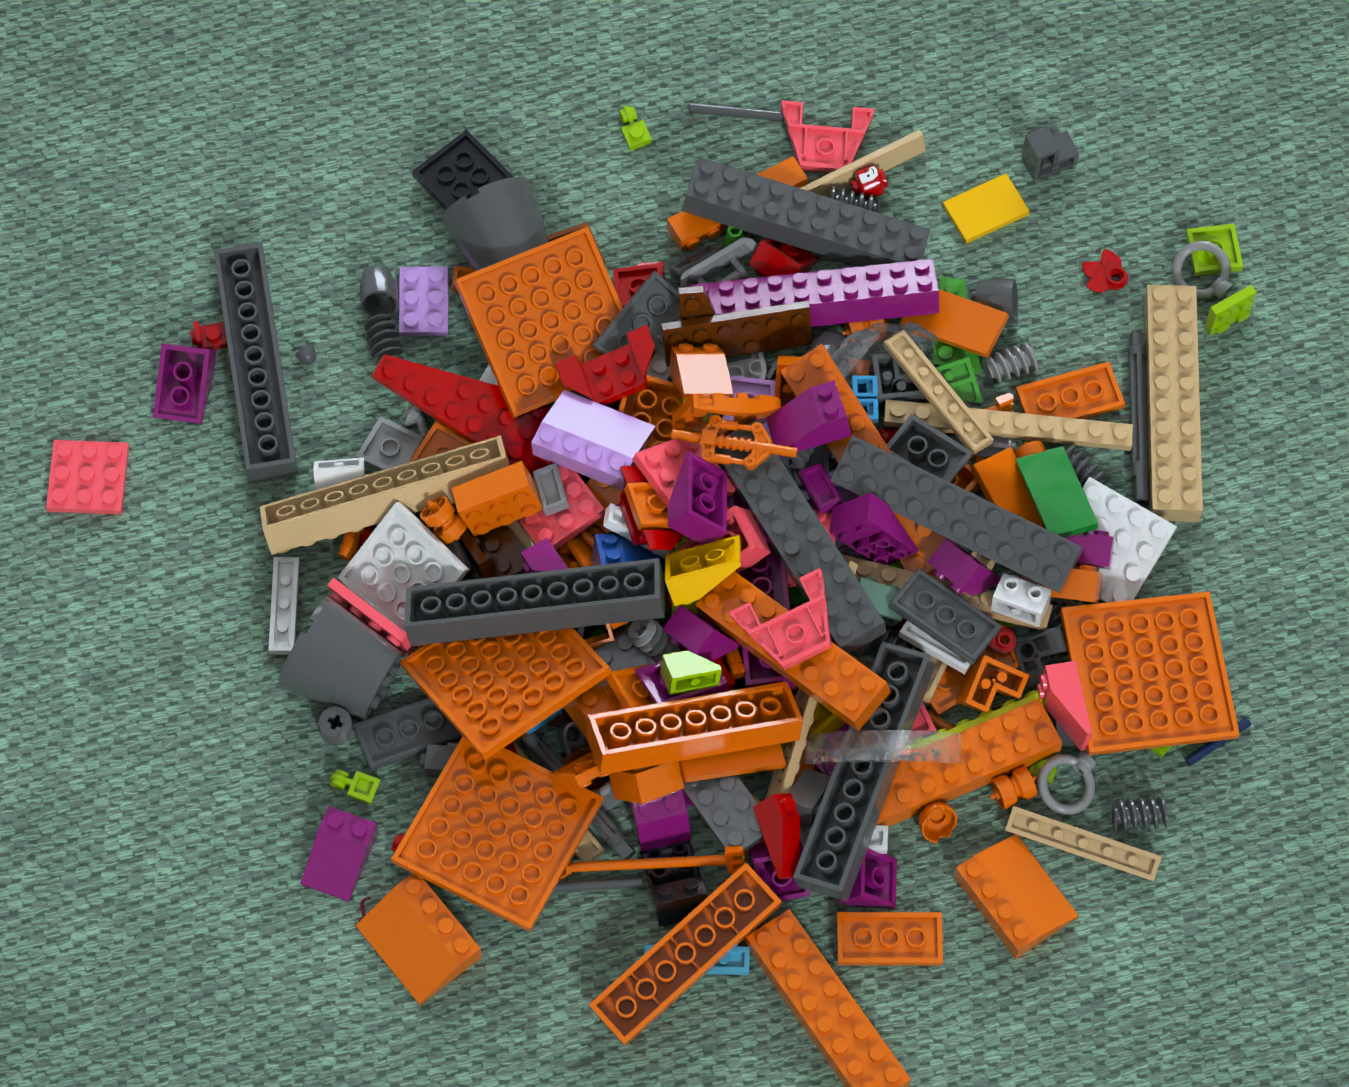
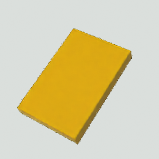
[942,173,1030,244]

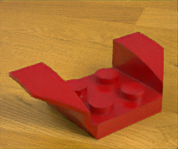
[613,261,665,307]
[555,325,655,406]
[619,466,683,550]

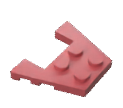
[781,100,874,173]
[729,568,832,670]

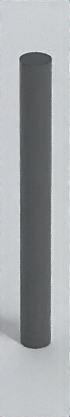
[690,103,785,121]
[553,877,643,892]

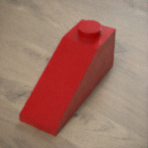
[753,793,800,879]

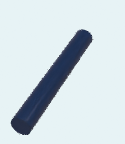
[1184,717,1251,766]

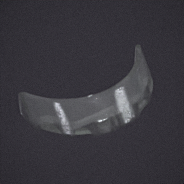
[832,322,938,387]
[804,730,962,766]

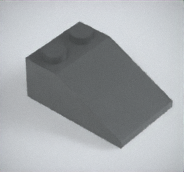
[887,414,973,483]

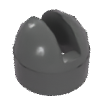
[295,343,317,365]

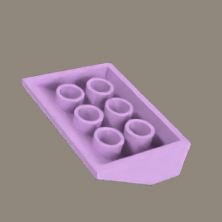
[531,390,656,491]

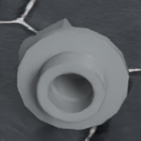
[402,406,429,438]

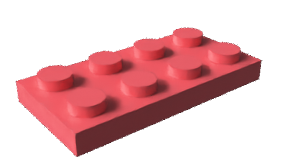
[327,578,417,658]

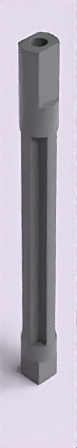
[1128,332,1149,506]
[521,731,637,859]

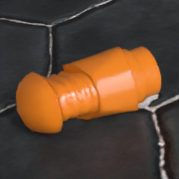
[337,528,364,561]

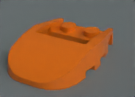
[672,393,781,437]

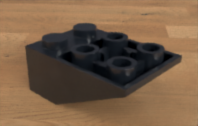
[640,840,707,927]

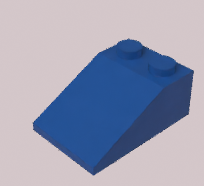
[591,534,668,591]

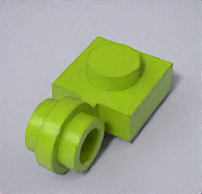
[619,105,652,151]
[329,769,381,805]

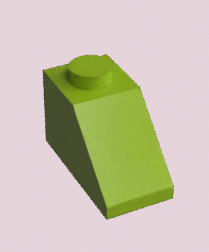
[660,651,722,695]

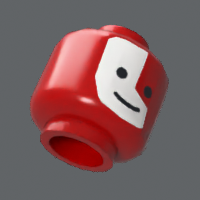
[851,165,888,200]

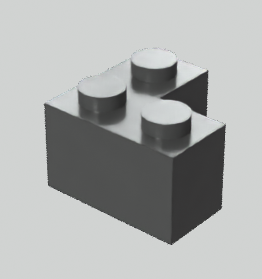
[1021,126,1079,181]
[870,353,927,412]

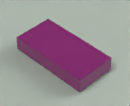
[797,463,843,514]

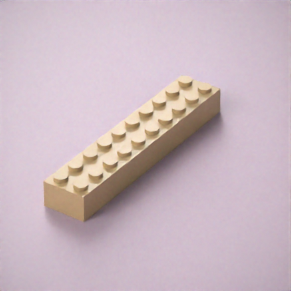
[1144,285,1203,522]
[260,436,510,555]

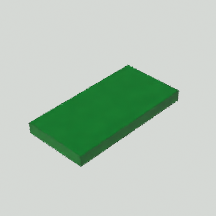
[1016,446,1098,538]

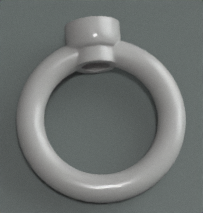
[1172,241,1233,300]
[1037,752,1096,815]

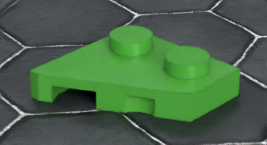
[935,357,983,403]

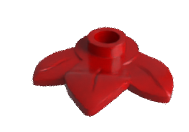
[1082,249,1128,293]

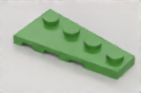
[932,277,981,373]

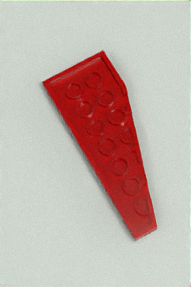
[371,355,551,478]

